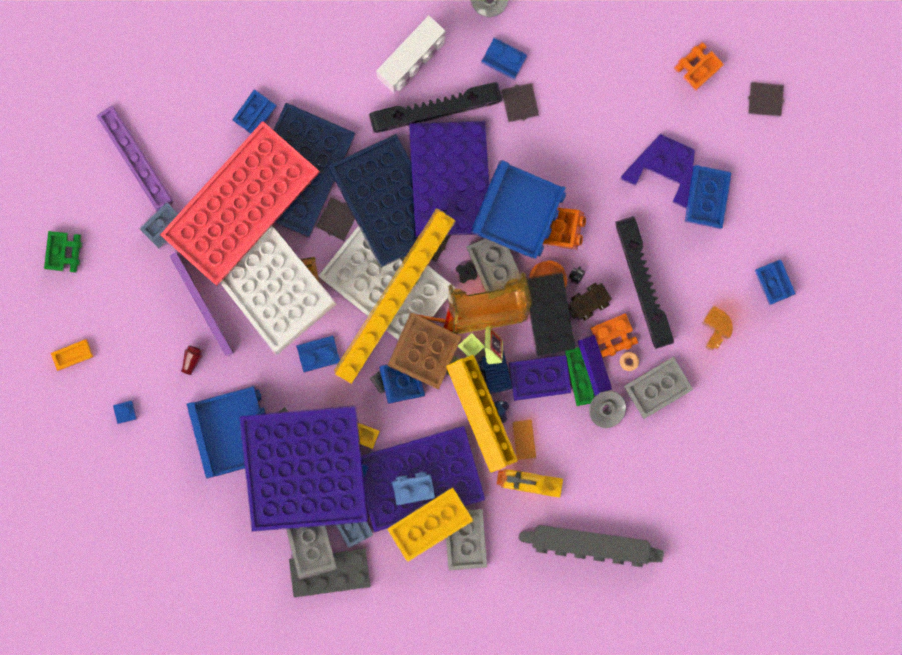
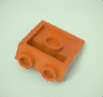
[542,207,586,250]

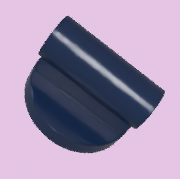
[494,401,509,422]

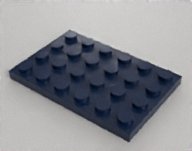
[274,103,356,237]
[328,134,446,268]

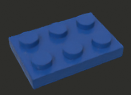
[684,165,731,229]

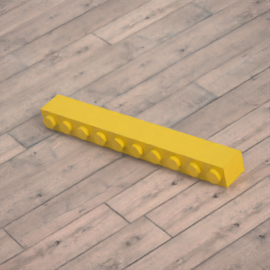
[334,208,455,384]

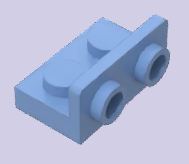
[392,472,435,505]

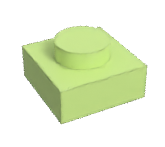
[458,333,485,357]

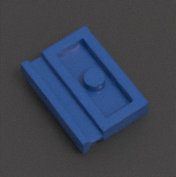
[481,37,527,80]
[232,89,277,134]
[754,259,796,305]
[296,336,340,373]

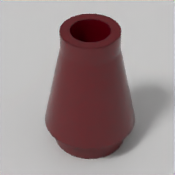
[181,345,203,375]

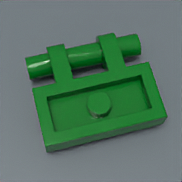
[44,231,82,273]

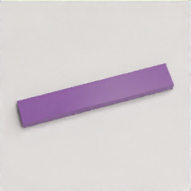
[96,106,173,211]
[170,252,234,356]

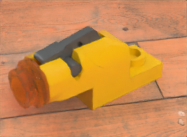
[496,469,563,498]

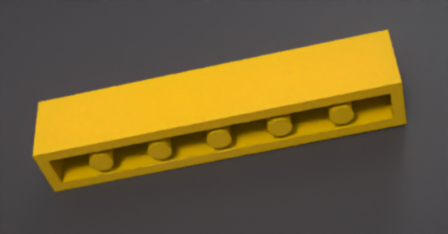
[446,354,518,473]

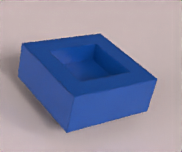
[113,401,137,424]

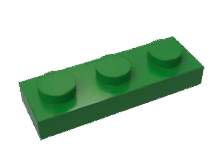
[565,347,594,407]

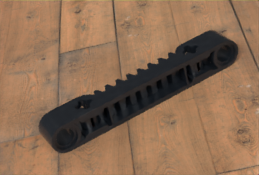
[369,82,502,133]
[615,216,674,349]

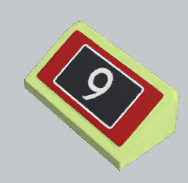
[485,326,503,364]

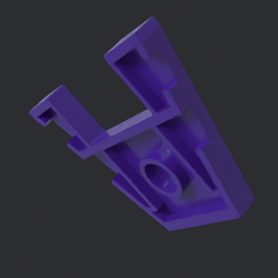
[620,134,695,209]

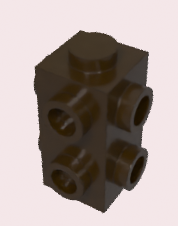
[568,282,612,321]

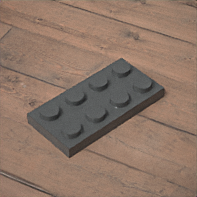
[289,549,371,598]

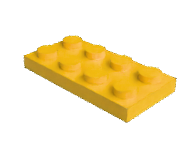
[387,488,473,562]

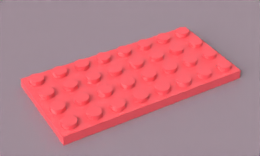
[160,121,320,286]

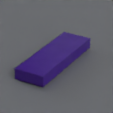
[577,335,612,396]

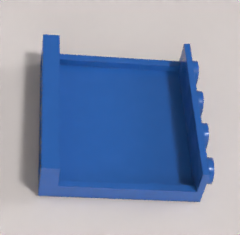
[470,160,566,259]
[186,386,266,479]

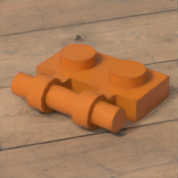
[674,42,724,91]
[590,313,638,358]

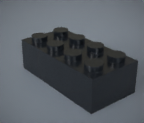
[523,272,575,356]

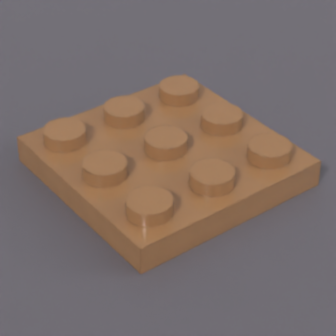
[387,313,461,389]

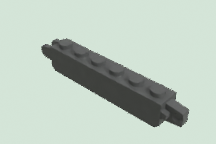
[519,525,664,567]

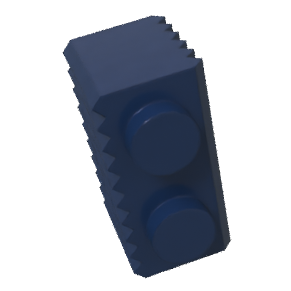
[478,351,513,394]

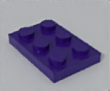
[509,355,571,401]

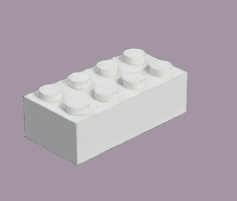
[376,15,446,93]

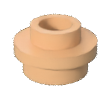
[620,352,639,371]

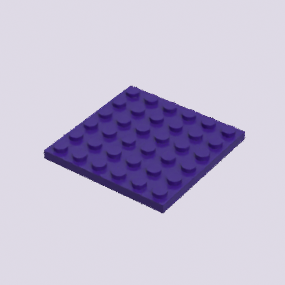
[240,406,368,532]

